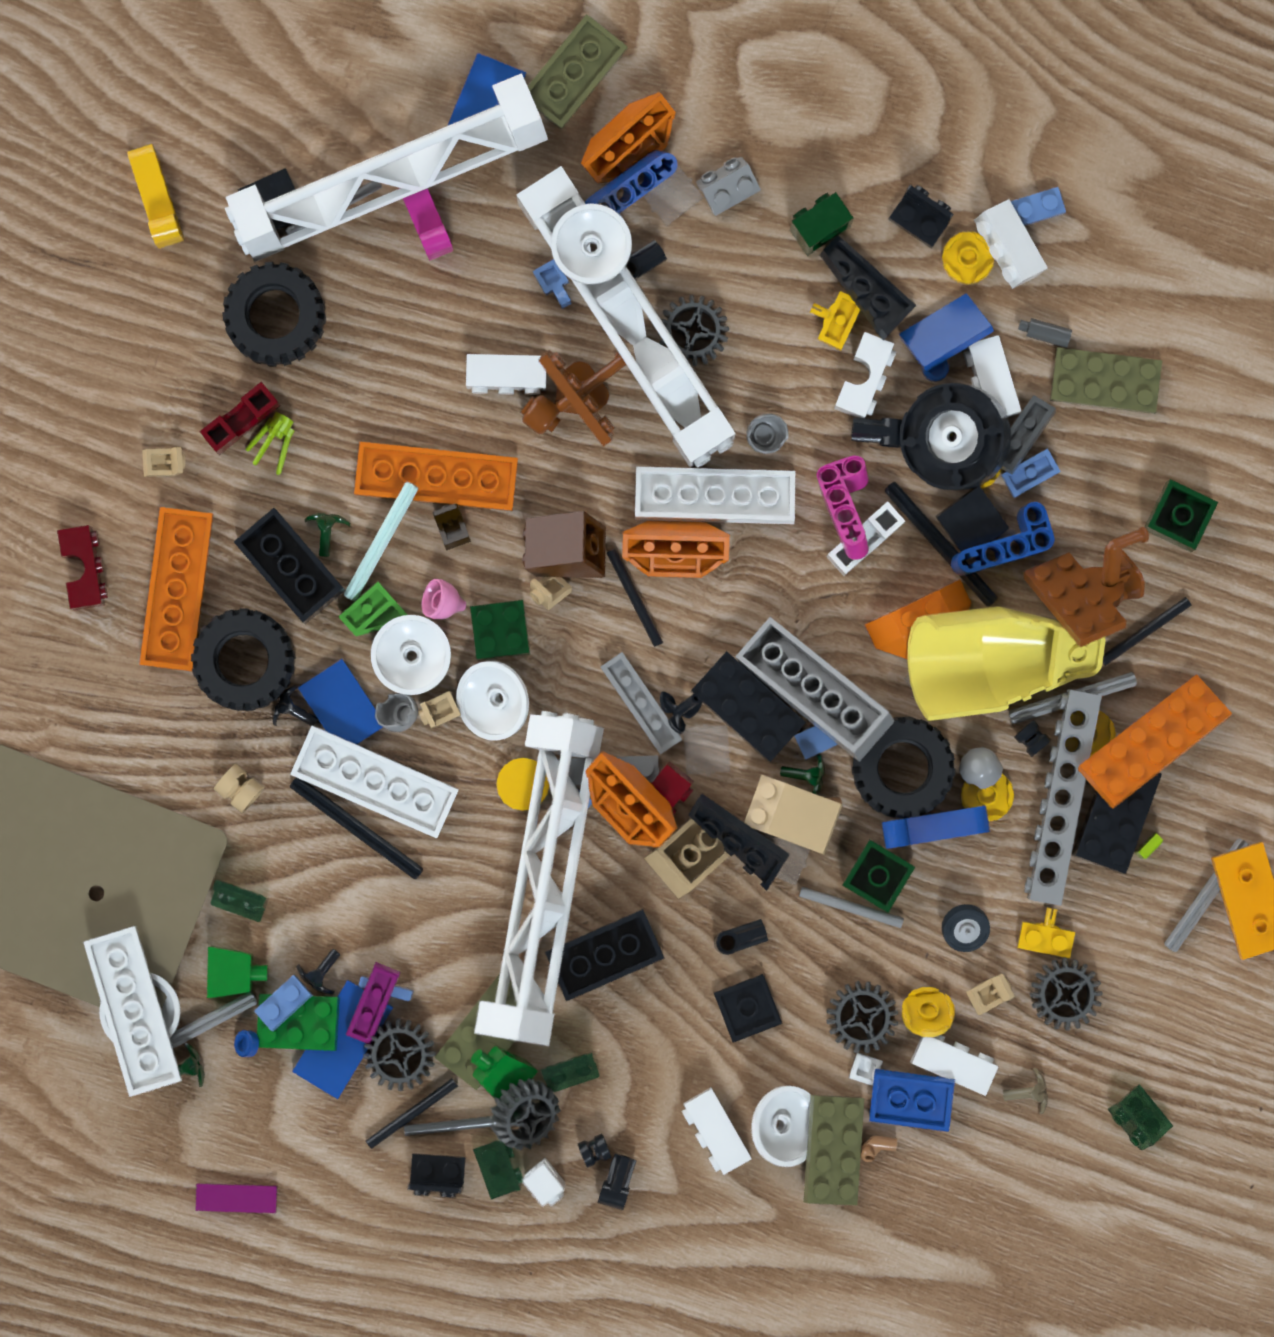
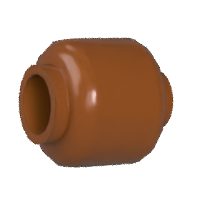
[520,395,561,435]

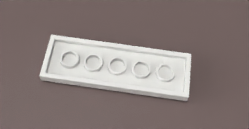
[635,467,795,524]
[290,725,459,838]
[83,926,182,1097]

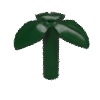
[305,513,351,557]
[780,754,825,795]
[178,1043,205,1087]

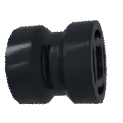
[1014,720,1051,757]
[577,1133,612,1168]

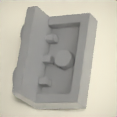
[696,157,761,216]

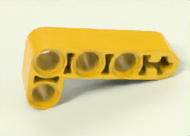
[127,144,184,249]

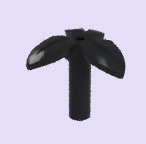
[272,685,318,726]
[660,691,702,734]
[296,949,340,994]

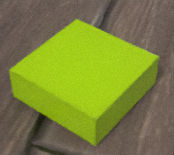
[1135,833,1163,859]

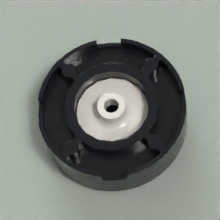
[900,383,1011,490]

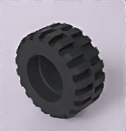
[222,262,326,367]
[191,608,296,711]
[852,716,956,818]

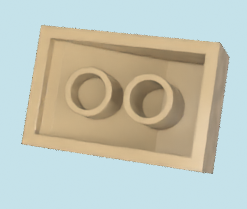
[744,775,843,854]
[644,818,730,899]

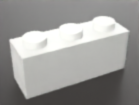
[974,199,1048,289]
[963,335,1021,417]
[466,354,547,395]
[910,1035,999,1096]
[682,1087,752,1175]

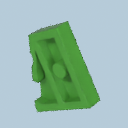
[338,581,407,636]

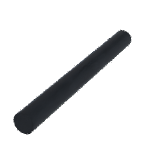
[606,548,664,647]
[1103,597,1192,666]
[365,1078,458,1149]

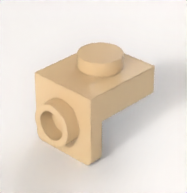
[142,447,186,477]
[530,577,572,610]
[418,691,461,729]
[966,974,1014,1015]

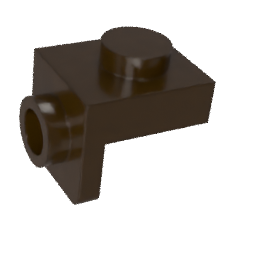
[433,504,471,551]

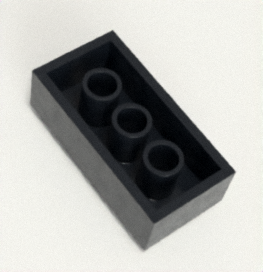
[234,508,345,625]
[691,651,806,763]
[1072,773,1162,874]
[545,909,665,1002]

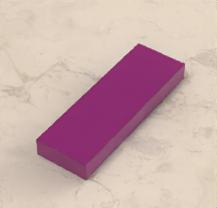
[346,962,401,1045]
[196,1183,278,1213]

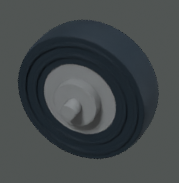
[942,904,990,952]

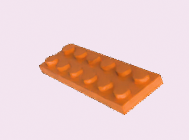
[354,442,518,511]
[139,507,214,672]
[1078,674,1232,809]

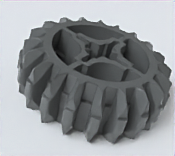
[658,295,729,367]
[1030,958,1103,1031]
[826,981,898,1053]
[363,1019,436,1091]
[489,1078,561,1150]

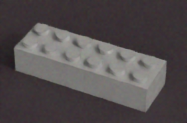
[735,617,895,762]

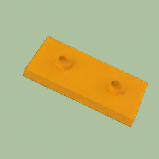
[1211,842,1274,960]

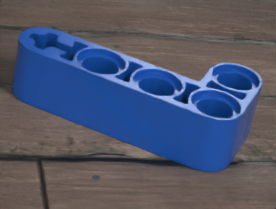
[585,150,677,216]
[951,502,1055,576]
[881,805,990,849]

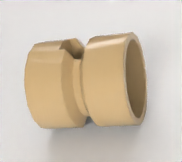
[214,764,264,814]

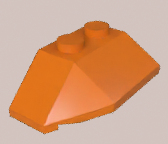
[581,92,676,183]
[622,520,730,578]
[865,579,971,659]
[585,751,677,848]

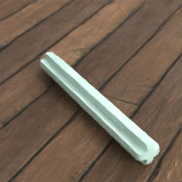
[344,482,418,601]

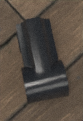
[626,240,667,281]
[851,418,902,448]
[714,919,769,955]
[597,1153,637,1211]

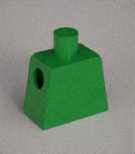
[207,946,268,998]
[471,1046,538,1098]

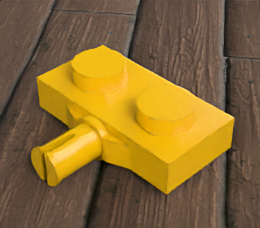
[809,291,860,351]
[1017,907,1075,958]

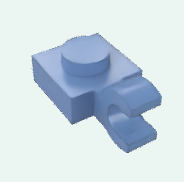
[532,259,572,309]

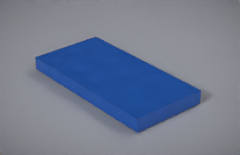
[292,980,394,1099]

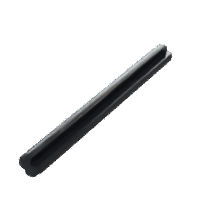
[884,482,998,607]
[290,777,423,879]

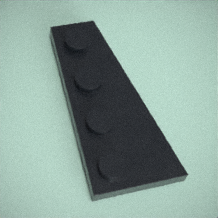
[820,235,916,341]
[688,794,790,891]

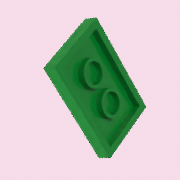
[257,994,340,1051]

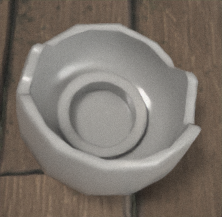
[746,413,789,454]
[375,693,418,732]
[959,747,1003,789]

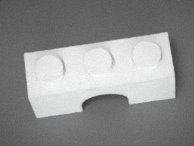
[834,332,896,419]
[826,502,905,576]
[522,1157,565,1206]

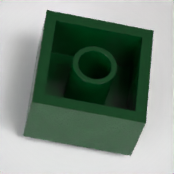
[790,192,854,256]
[1145,479,1218,552]
[470,600,530,661]
[842,839,915,913]

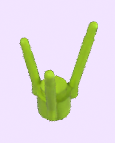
[245,412,295,475]

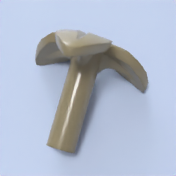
[1003,1068,1048,1114]

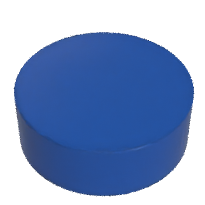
[922,360,949,382]
[234,1030,259,1057]

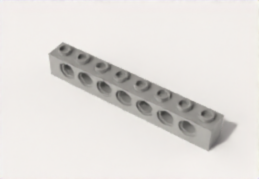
[1024,689,1102,906]

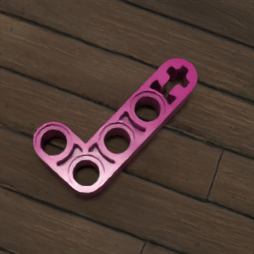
[398,187,454,261]
[817,455,869,560]

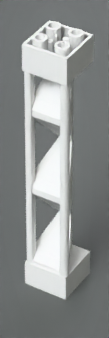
[225,73,548,262]
[517,166,736,468]
[475,711,604,1046]

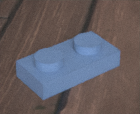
[1011,187,1066,226]
[1001,448,1061,498]
[254,975,313,1031]

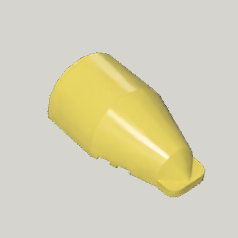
[907,607,1106,721]

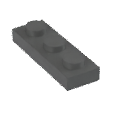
[1001,395,1056,475]

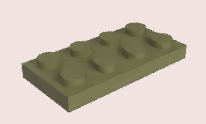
[527,14,628,130]
[1050,347,1162,414]
[434,974,517,1091]
[803,1095,864,1205]

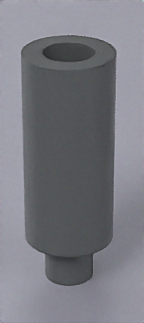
[1018,318,1072,348]

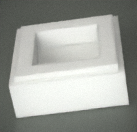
[849,1053,883,1086]

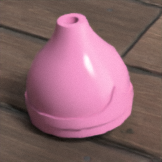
[422,579,466,619]

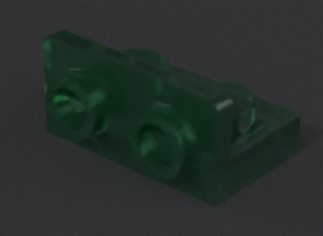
[211,880,269,922]
[541,1051,600,1093]
[1108,1084,1173,1150]
[473,1139,523,1200]

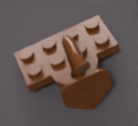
[538,349,627,447]
[1023,527,1149,647]

